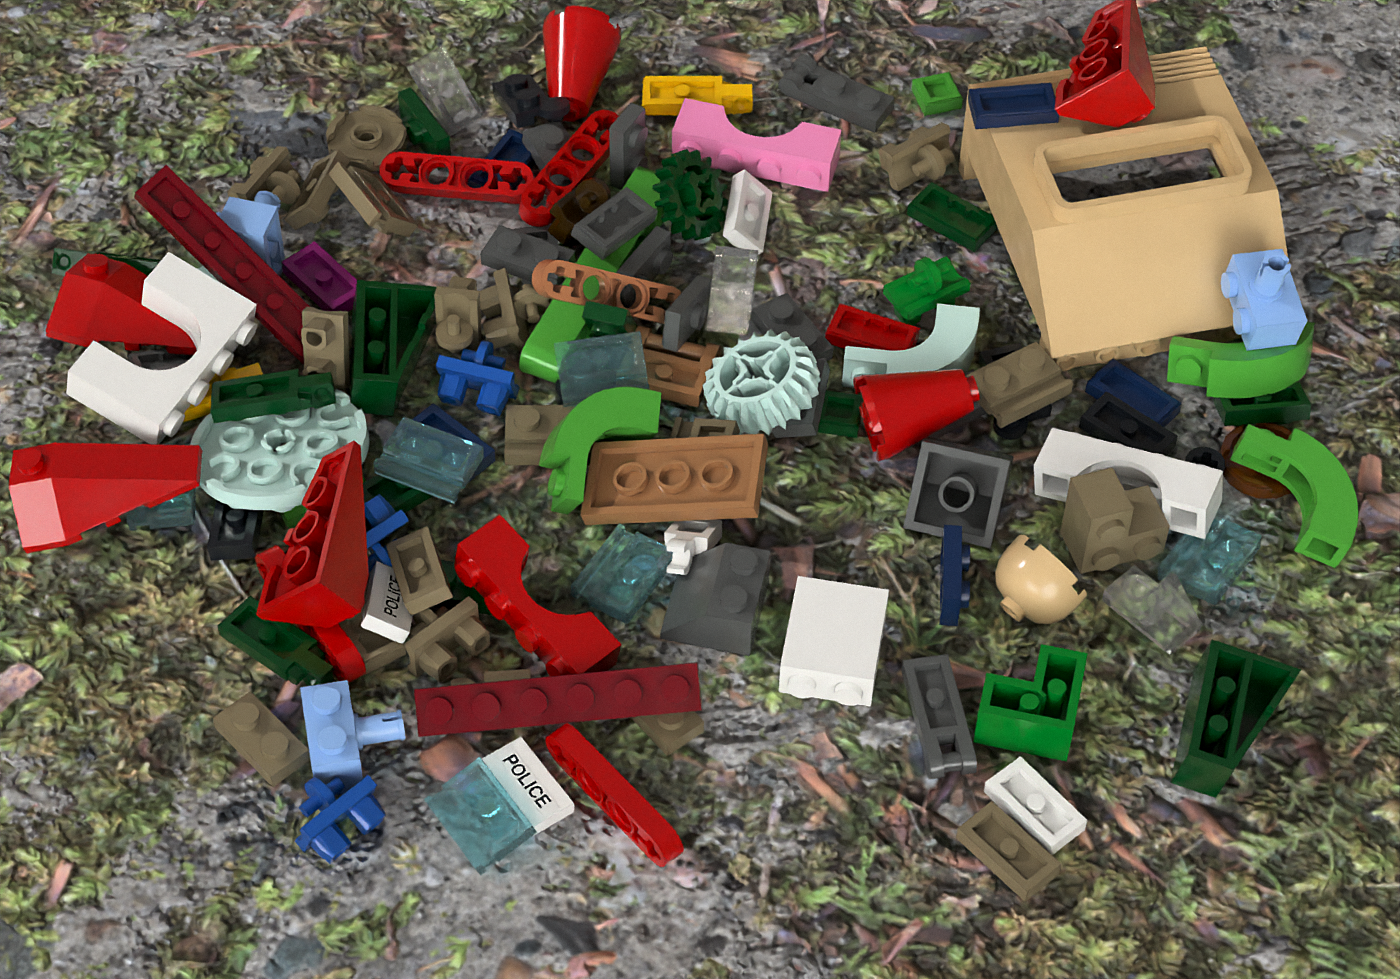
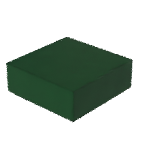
[818,390,863,438]

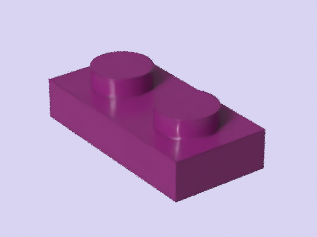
[281,241,357,312]

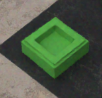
[911,72,963,116]

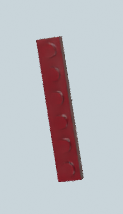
[134,165,351,365]
[414,662,703,737]

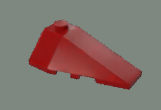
[1055,0,1156,128]
[46,253,197,355]
[256,441,369,628]
[9,442,203,553]

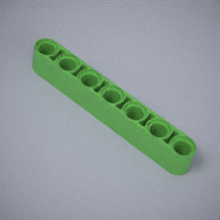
[519,166,664,384]

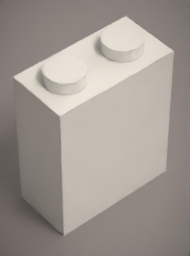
[779,576,889,706]

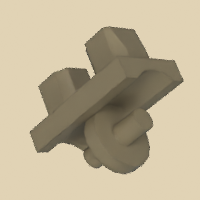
[879,122,955,191]
[227,146,302,204]
[480,268,550,353]
[434,276,482,354]
[301,307,353,389]
[405,596,490,682]

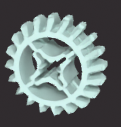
[702,329,821,436]

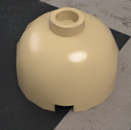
[995,535,1087,624]

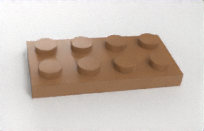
[580,434,768,525]

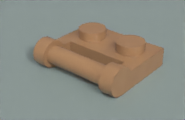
[616,326,721,408]

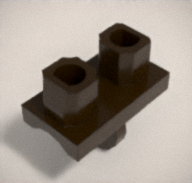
[548,177,611,246]

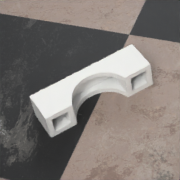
[1034,428,1223,539]

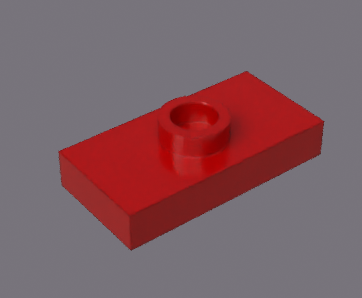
[825,303,920,351]

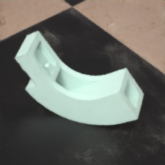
[842,303,980,388]

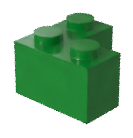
[973,644,1088,762]

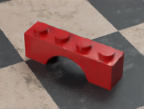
[454,514,622,676]

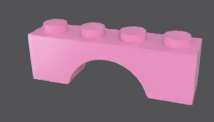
[672,98,842,192]

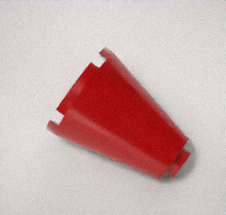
[542,5,621,122]
[853,369,980,462]

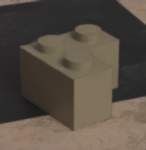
[1060,467,1170,574]

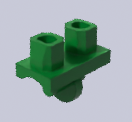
[883,256,971,325]

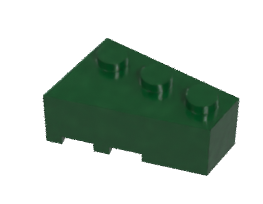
[350,280,436,416]
[1170,639,1302,798]

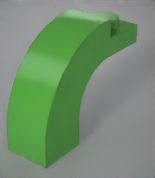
[1167,322,1315,398]
[539,387,662,515]
[1230,424,1358,568]

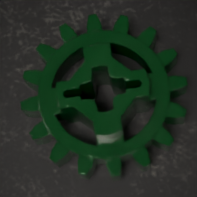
[652,149,729,241]

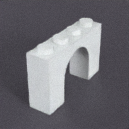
[66,252,257,444]

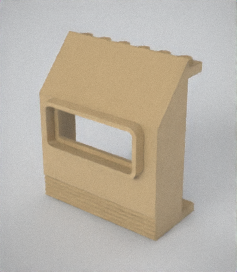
[958,46,1289,371]

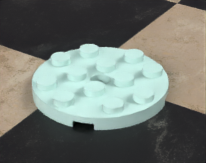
[190,389,370,512]

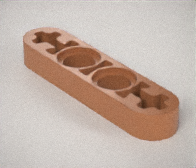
[532,259,682,324]

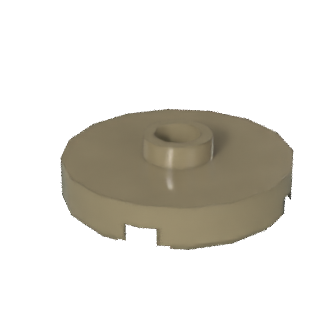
[326,105,408,172]

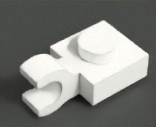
[664,520,722,575]

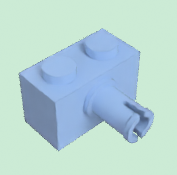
[216,191,285,276]
[1221,249,1307,351]
[300,680,406,795]

